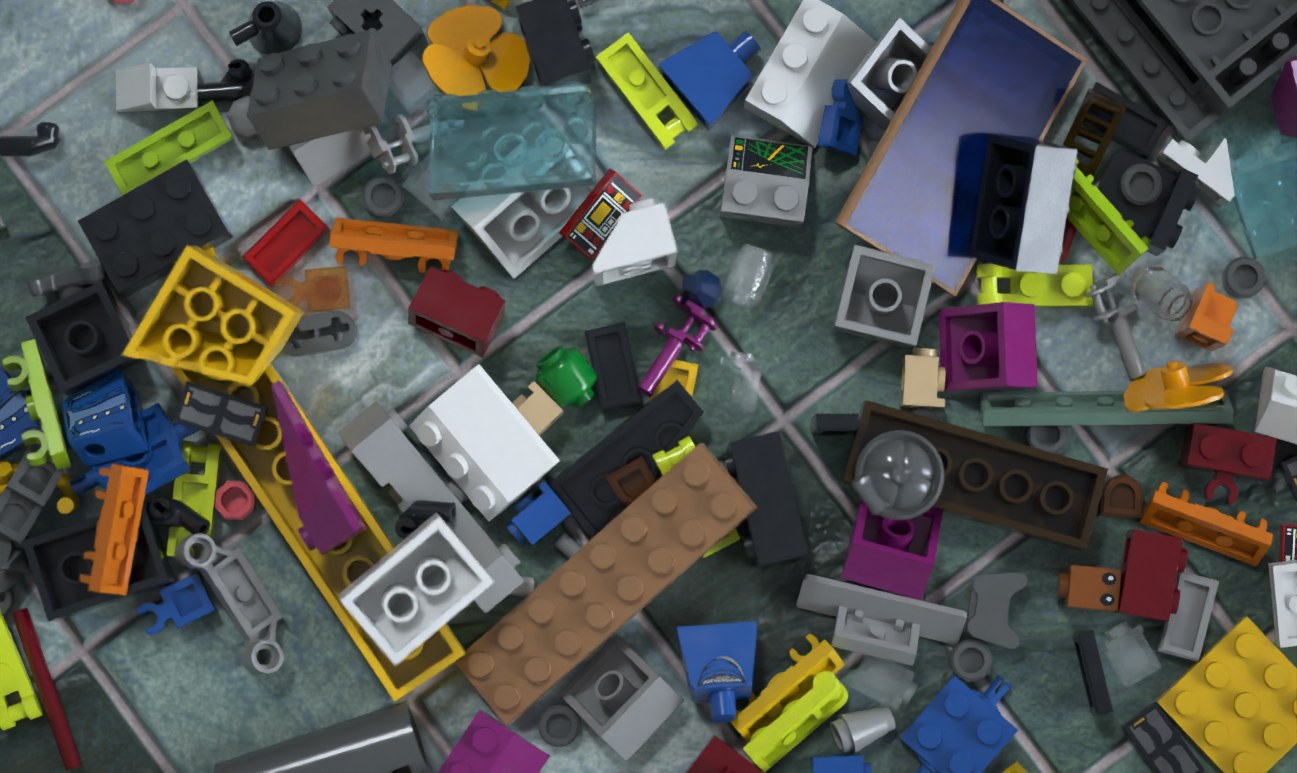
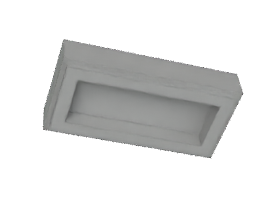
[1156,572,1219,662]

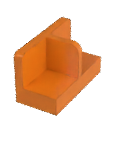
[1175,282,1237,352]

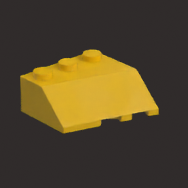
[122,246,304,385]

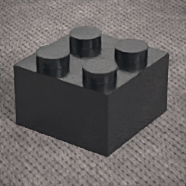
[516,0,596,98]
[25,281,144,396]

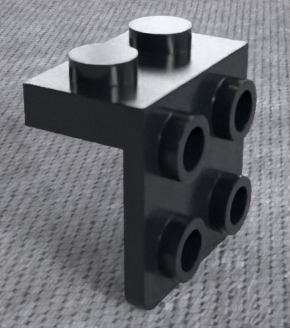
[1097,150,1200,256]

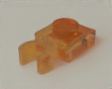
[276,266,351,312]

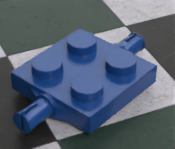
[70,402,200,497]
[900,675,1018,773]

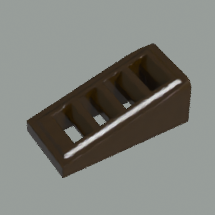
[1062,88,1127,177]

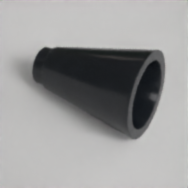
[229,1,302,55]

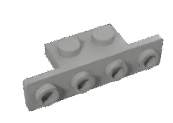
[796,574,967,666]

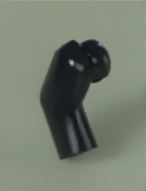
[197,59,253,104]
[0,122,61,157]
[147,497,210,535]
[395,500,456,539]

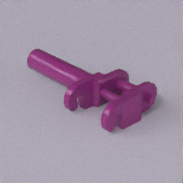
[637,294,717,397]

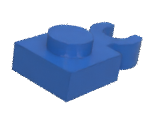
[817,79,864,156]
[136,572,217,635]

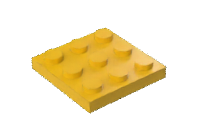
[1155,616,1297,773]

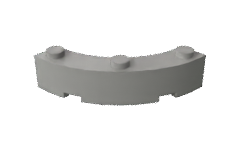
[338,401,524,613]

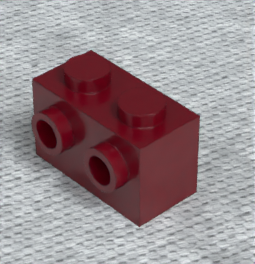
[408,266,506,358]
[1113,529,1187,621]

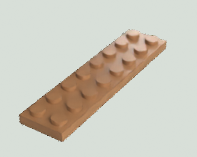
[455,443,758,726]

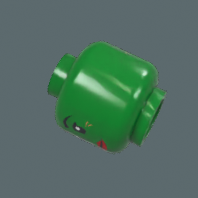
[535,345,597,408]

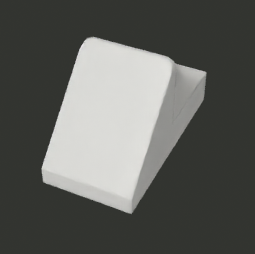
[116,63,200,112]
[1156,138,1234,207]

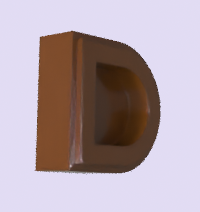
[606,455,655,505]
[1098,475,1143,518]

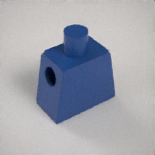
[658,31,761,131]

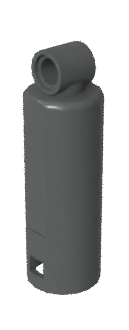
[214,701,429,773]

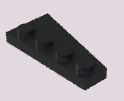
[548,379,704,538]

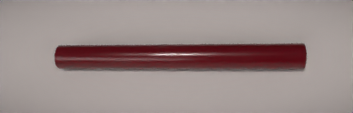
[11,608,82,771]

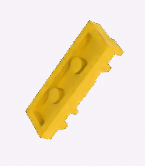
[730,634,845,743]

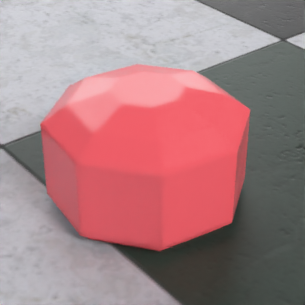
[215,481,256,521]

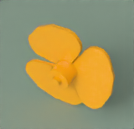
[422,5,530,107]
[1123,360,1233,412]

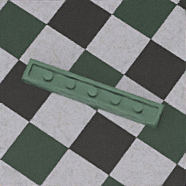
[978,390,1234,426]

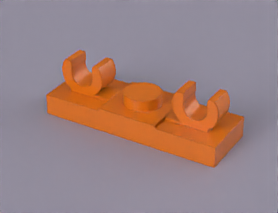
[330,217,459,273]
[80,464,149,595]
[1140,482,1273,567]

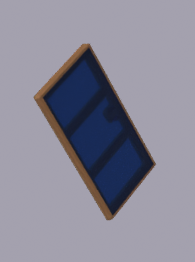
[834,0,1087,296]

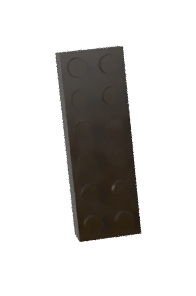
[840,400,1108,551]

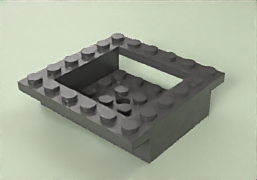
[1068,0,1297,142]

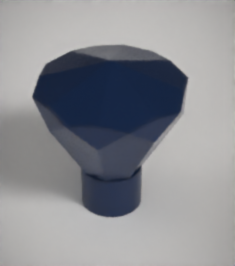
[682,270,722,309]

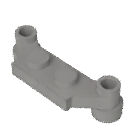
[174,534,283,674]

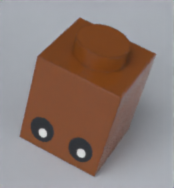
[1056,565,1121,612]

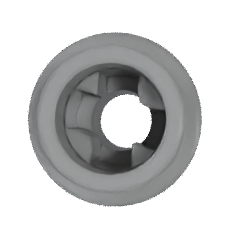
[830,706,895,754]

